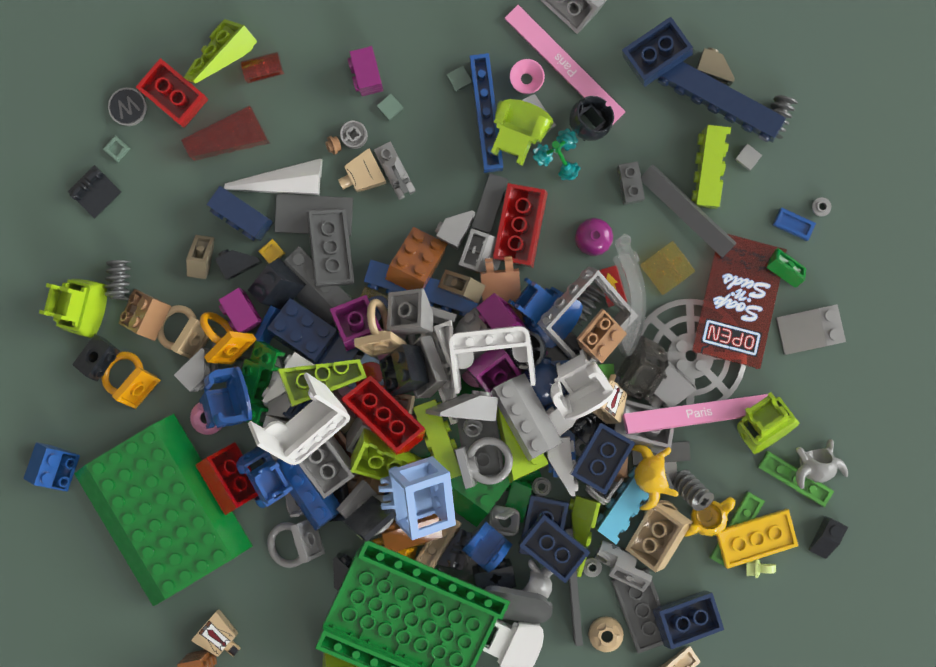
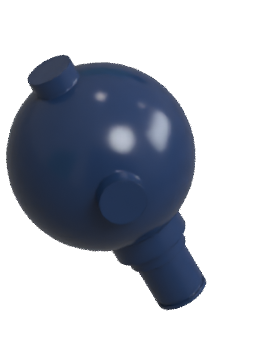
[521,357,568,411]

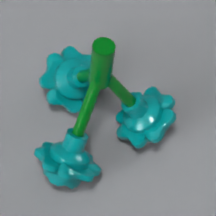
[533,128,581,180]

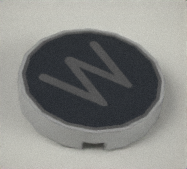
[108,88,147,127]

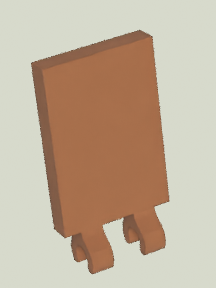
[480,256,523,322]

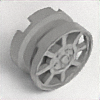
[340,120,368,149]

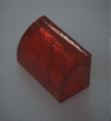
[241,52,284,83]

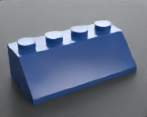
[276,458,340,531]

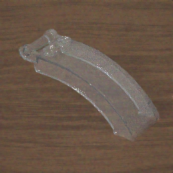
[613,234,646,357]

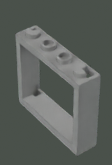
[537,266,638,363]

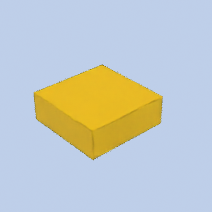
[258,239,286,264]

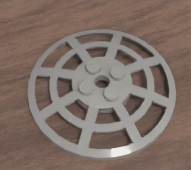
[632,299,747,408]

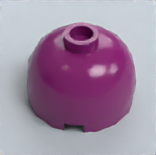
[575,218,613,256]

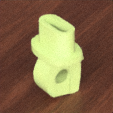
[747,559,776,578]

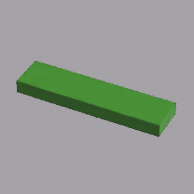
[758,451,834,508]
[709,491,765,567]

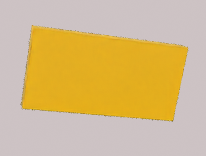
[716,508,798,569]

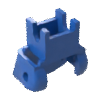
[508,278,583,348]
[199,367,252,429]
[236,446,293,508]

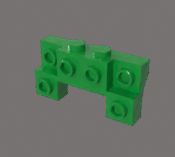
[241,341,285,427]

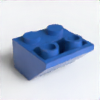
[23,442,80,492]

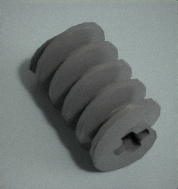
[770,95,798,139]
[104,260,131,300]
[577,285,606,327]
[672,470,714,511]

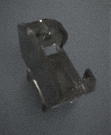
[616,336,668,402]

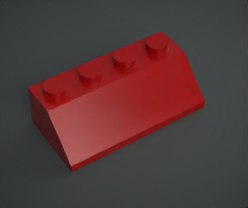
[493,183,548,268]
[341,375,425,455]

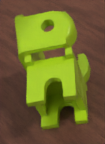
[491,99,553,166]
[39,279,108,338]
[737,392,800,454]

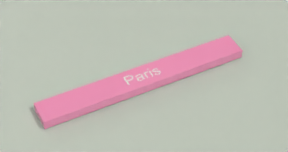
[505,5,626,124]
[622,394,768,434]

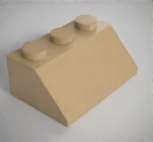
[625,503,692,573]

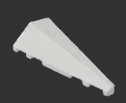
[224,159,323,195]
[421,320,458,425]

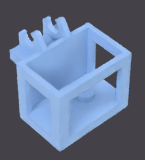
[378,456,456,540]

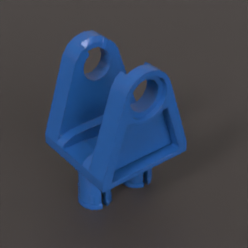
[462,522,513,573]

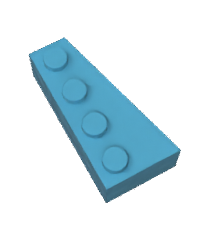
[595,466,649,544]

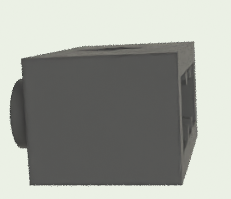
[617,161,645,205]

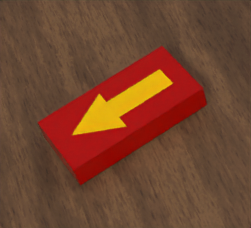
[599,265,627,307]

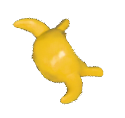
[632,445,678,510]
[684,497,735,537]

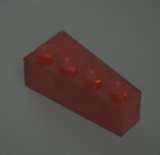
[181,106,270,161]

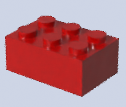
[136,58,209,128]
[196,442,258,515]

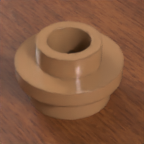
[325,136,341,155]

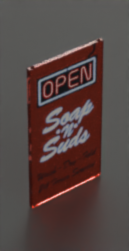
[692,234,787,369]

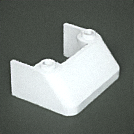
[449,326,536,394]
[248,372,350,465]

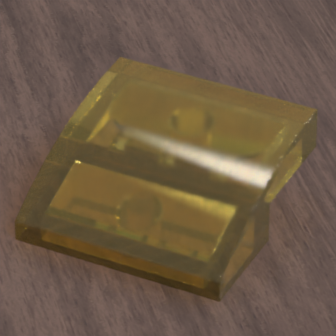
[640,241,695,295]

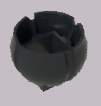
[569,96,614,141]

